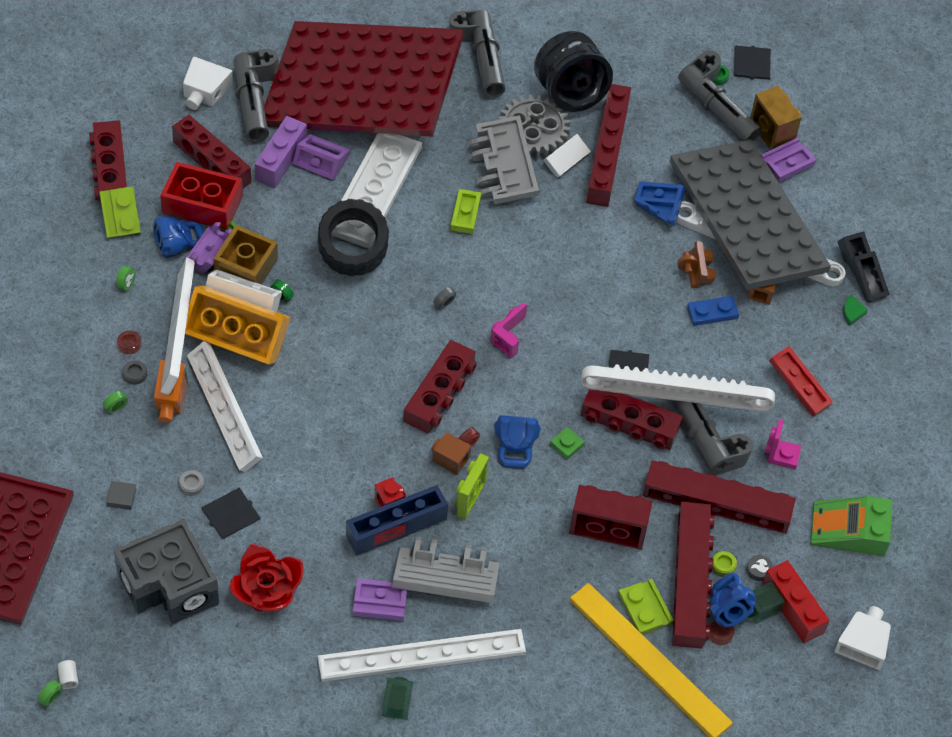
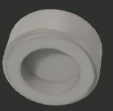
[179,470,204,495]

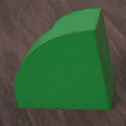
[844,295,868,326]

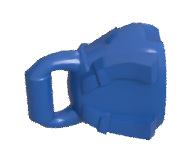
[153,216,204,258]
[494,415,541,469]
[710,573,756,627]

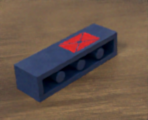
[346,485,448,555]

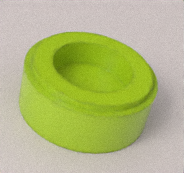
[712,551,737,577]

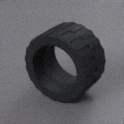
[318,199,389,276]

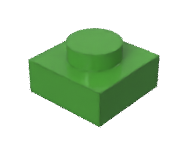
[550,427,585,460]

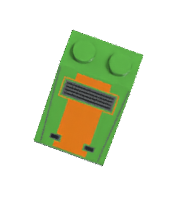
[811,496,892,556]

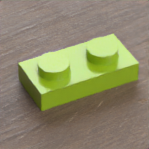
[450,189,481,234]

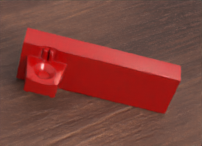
[769,346,833,417]

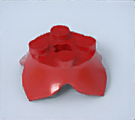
[229,544,304,612]

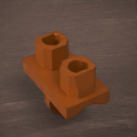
[677,241,716,288]

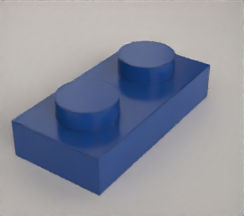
[687,296,739,326]

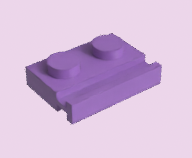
[761,137,816,182]
[353,578,407,621]

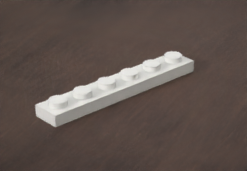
[187,341,263,472]

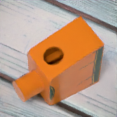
[154,360,188,423]

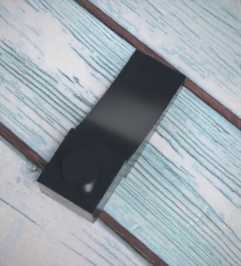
[837,231,890,302]

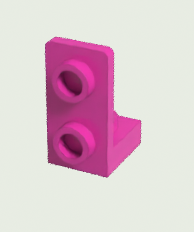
[490,303,527,358]
[765,419,801,470]

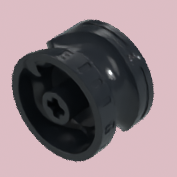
[534,31,613,112]

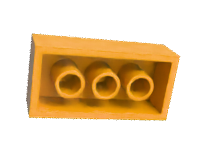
[185,285,291,364]

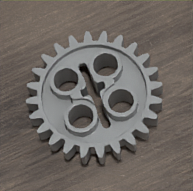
[498,95,570,158]

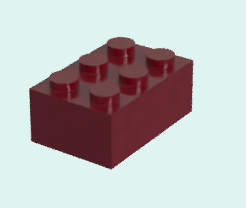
[569,485,653,550]

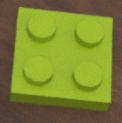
[455,453,489,520]

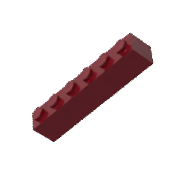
[586,84,632,207]
[643,460,796,534]
[672,502,715,649]

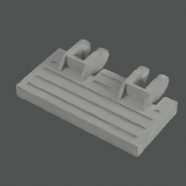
[468,115,539,204]
[392,537,500,603]

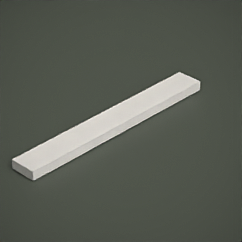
[160,257,195,395]
[318,629,526,682]

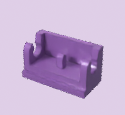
[184,222,232,275]

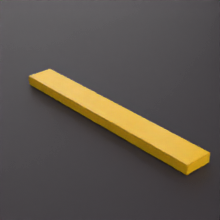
[570,583,733,737]

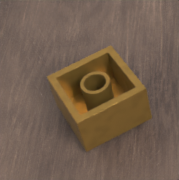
[750,85,802,150]
[213,225,278,284]

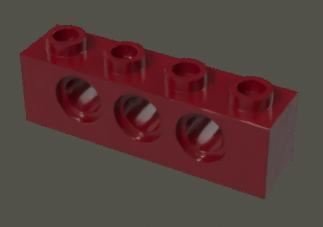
[172,115,251,189]
[89,120,127,208]
[403,339,477,434]
[580,389,683,450]

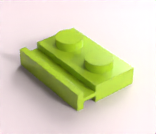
[99,187,141,238]
[618,578,673,635]

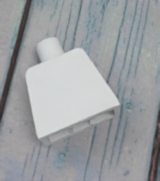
[183,57,233,110]
[834,606,891,670]

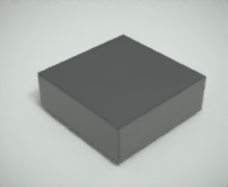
[106,481,137,510]

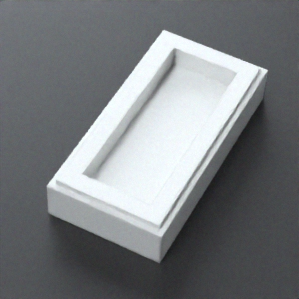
[543,134,591,178]

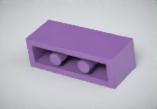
[255,116,307,188]

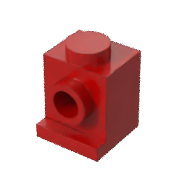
[374,477,406,508]

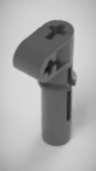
[449,10,506,97]
[233,49,279,142]
[678,50,762,141]
[672,374,753,474]

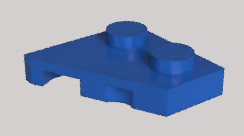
[635,182,685,226]

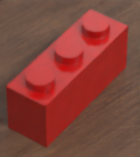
[762,560,830,643]

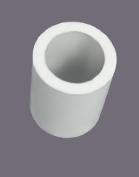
[57,660,79,690]

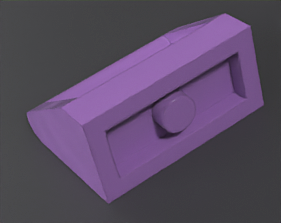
[292,134,351,180]

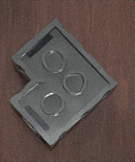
[113,519,219,624]

